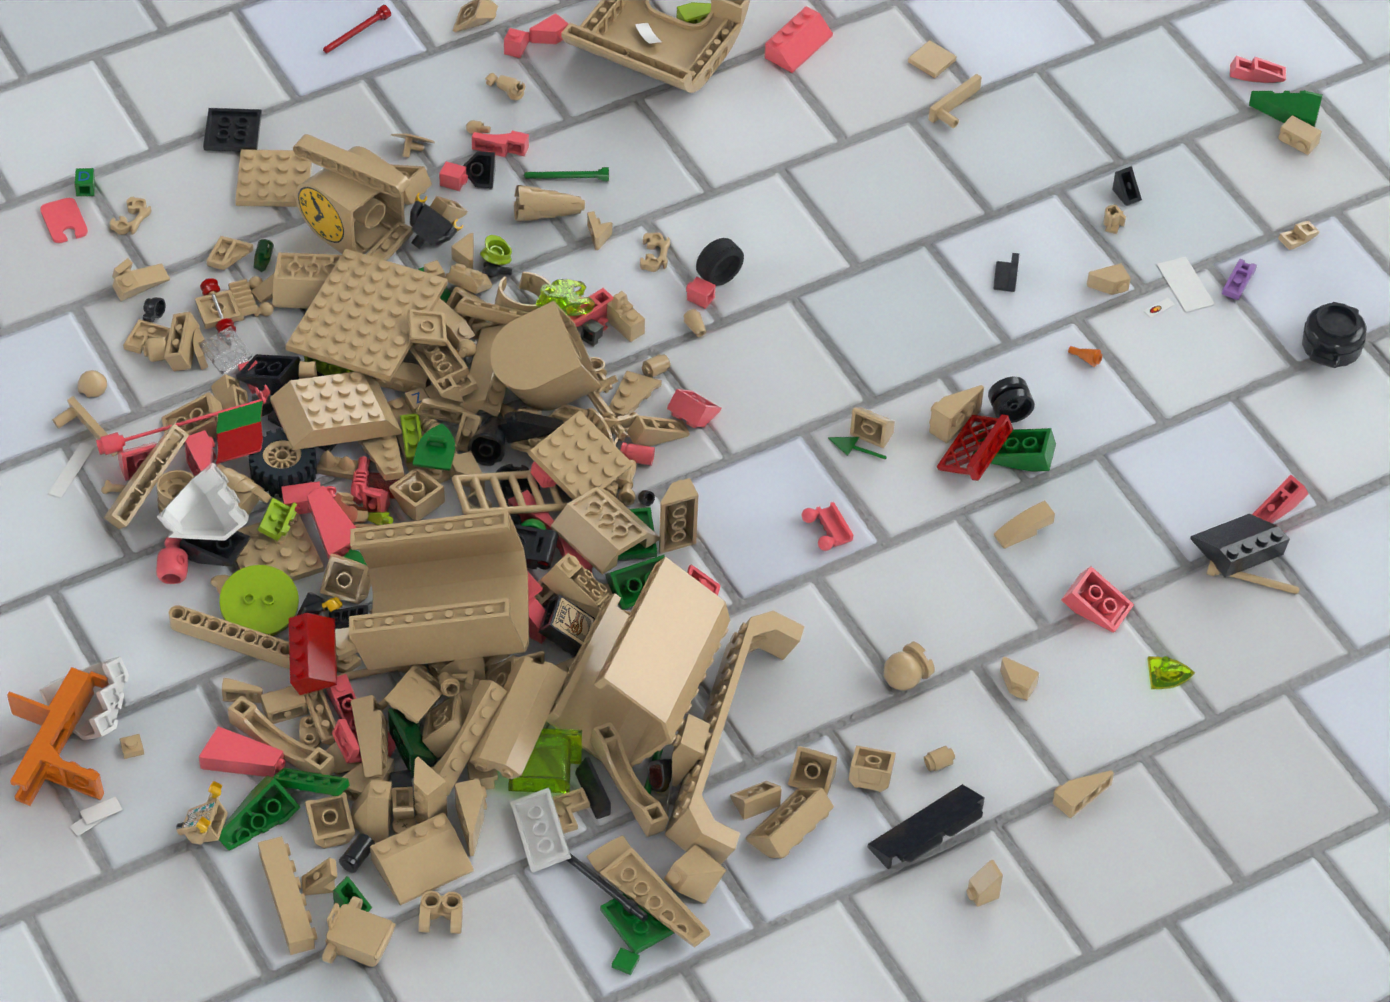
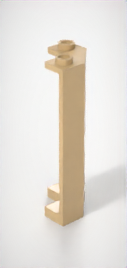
[469,657,567,779]

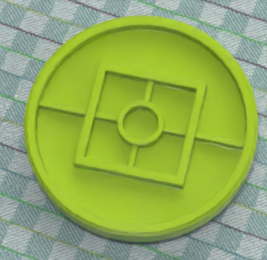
[219,565,299,636]

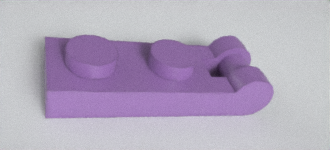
[1222,259,1257,301]

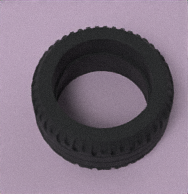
[696,238,744,286]

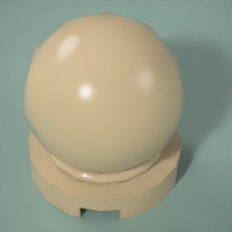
[883,641,935,691]

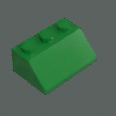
[605,555,665,610]

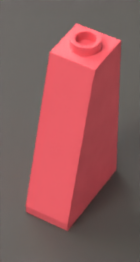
[307,486,356,560]
[199,726,286,777]

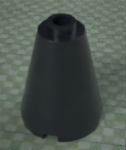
[467,416,505,466]

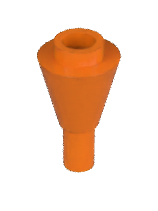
[1068,346,1102,367]

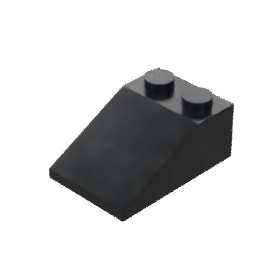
[236,354,301,395]
[180,531,251,567]

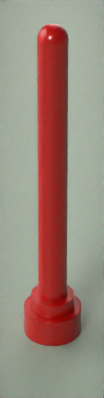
[323,5,391,53]

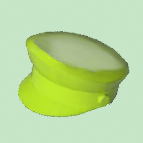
[480,235,512,265]

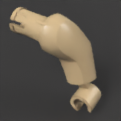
[485,73,525,100]

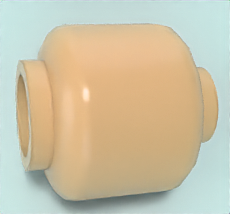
[143,336,168,362]

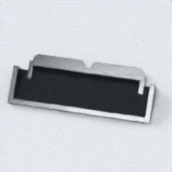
[867,784,985,869]

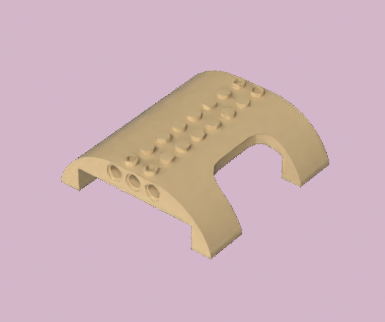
[561,0,750,93]

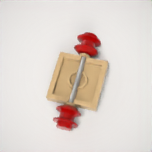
[195,278,241,338]

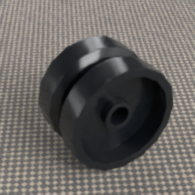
[988,376,1035,423]

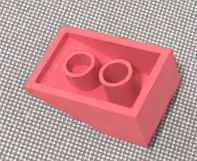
[184,430,216,477]
[1061,566,1134,633]

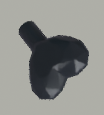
[482,261,512,277]

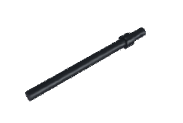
[566,853,648,922]

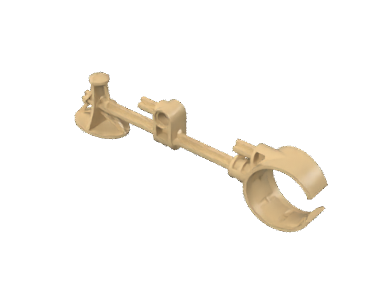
[495,272,638,446]

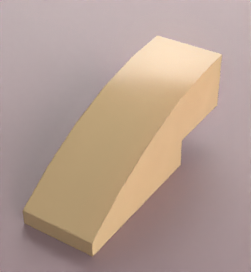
[994,500,1055,549]

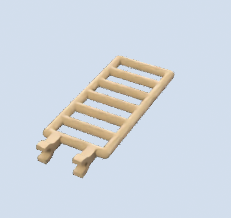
[452,470,573,515]

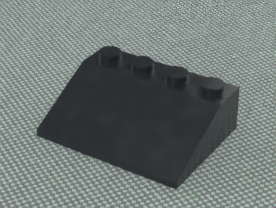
[1190,514,1290,577]

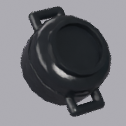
[1302,302,1367,368]

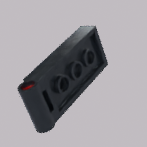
[514,525,559,570]

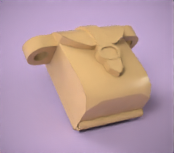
[217,463,272,515]
[322,896,396,967]

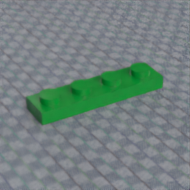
[273,768,350,796]

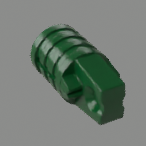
[253,239,274,272]

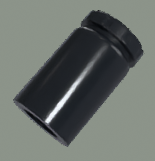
[339,833,375,873]

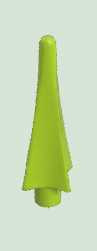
[367,512,393,525]

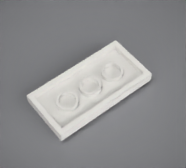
[511,788,571,872]

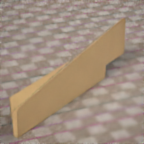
[211,374,249,410]
[351,695,388,779]

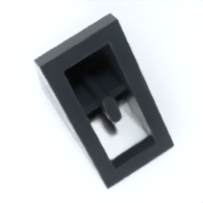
[1112,166,1142,206]

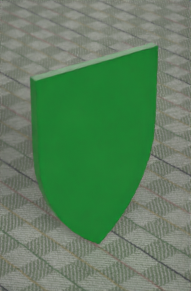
[413,423,455,471]

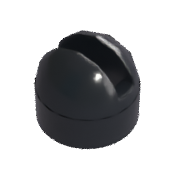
[638,490,655,506]

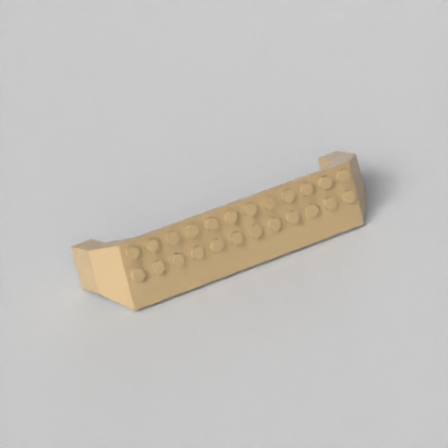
[665,611,805,865]

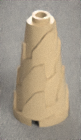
[514,185,585,221]

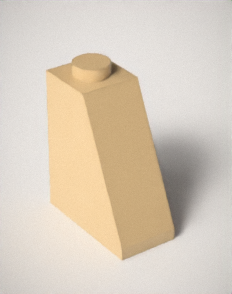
[342,756,395,801]

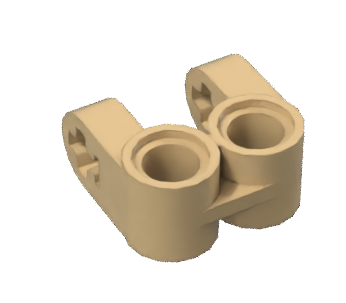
[419,891,463,934]

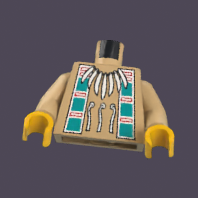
[176,781,228,845]

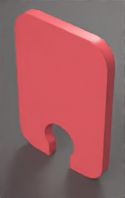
[40,198,88,243]

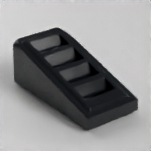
[329,605,369,629]

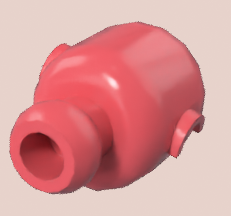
[156,537,188,584]

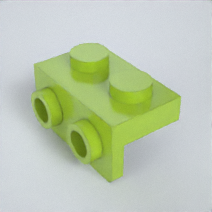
[257,498,297,541]

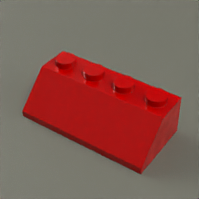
[288,613,337,695]

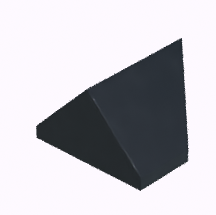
[463,151,496,188]

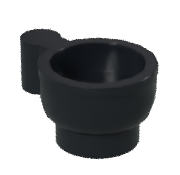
[143,297,166,323]

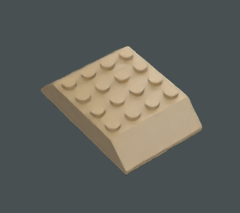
[270,371,402,450]

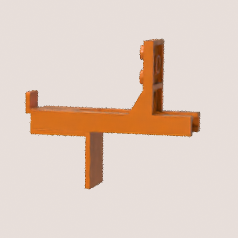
[7,667,109,806]

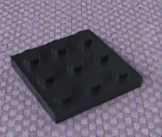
[203,108,262,152]

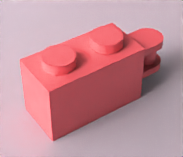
[281,481,336,514]

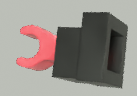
[581,316,609,347]
[252,385,274,417]

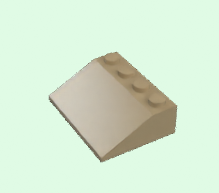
[370,812,474,905]

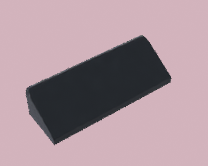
[575,757,611,819]

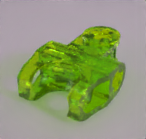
[536,279,595,316]

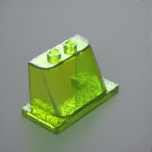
[508,729,582,793]

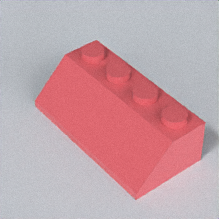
[765,6,833,73]

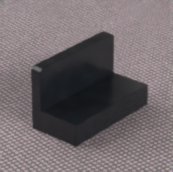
[993,253,1020,292]

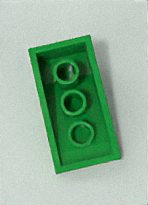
[972,428,1056,472]

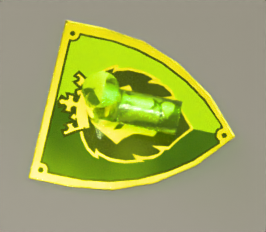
[1147,656,1195,689]

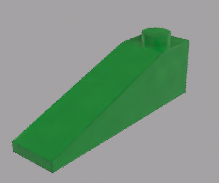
[1249,90,1323,127]
[219,776,301,851]

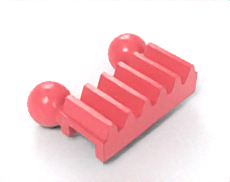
[801,502,854,551]

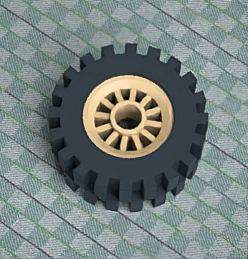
[248,428,317,498]

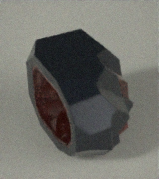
[647,759,672,793]

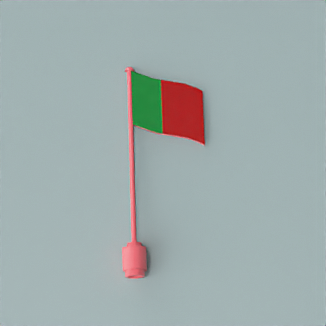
[96,397,266,464]

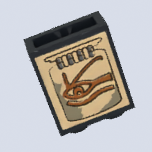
[538,595,595,657]

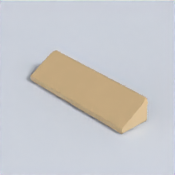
[304,689,336,745]

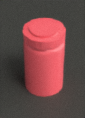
[620,442,655,466]

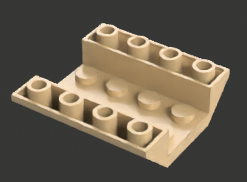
[272,252,341,309]
[551,487,659,574]

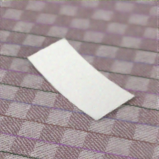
[635,23,662,44]

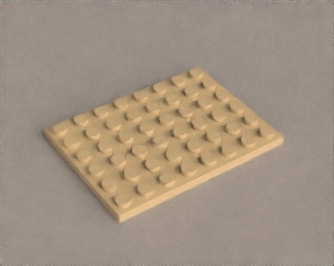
[286,249,448,382]

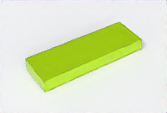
[400,413,422,463]

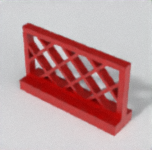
[937,414,1013,481]

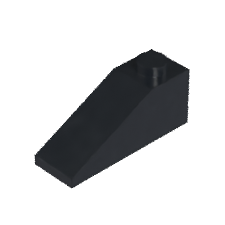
[500,411,564,443]

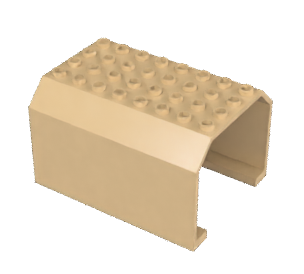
[349,510,529,670]
[546,557,730,767]

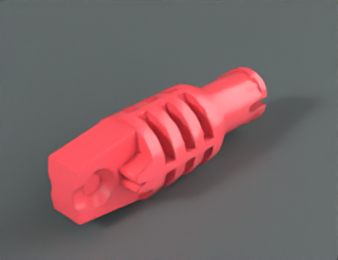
[351,456,371,505]

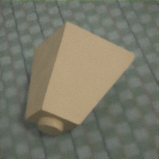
[351,780,393,843]

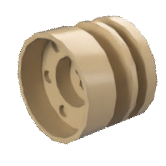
[157,470,194,513]

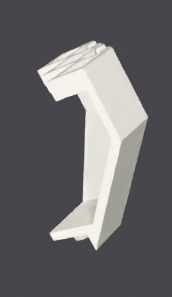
[157,462,249,540]
[39,656,129,740]

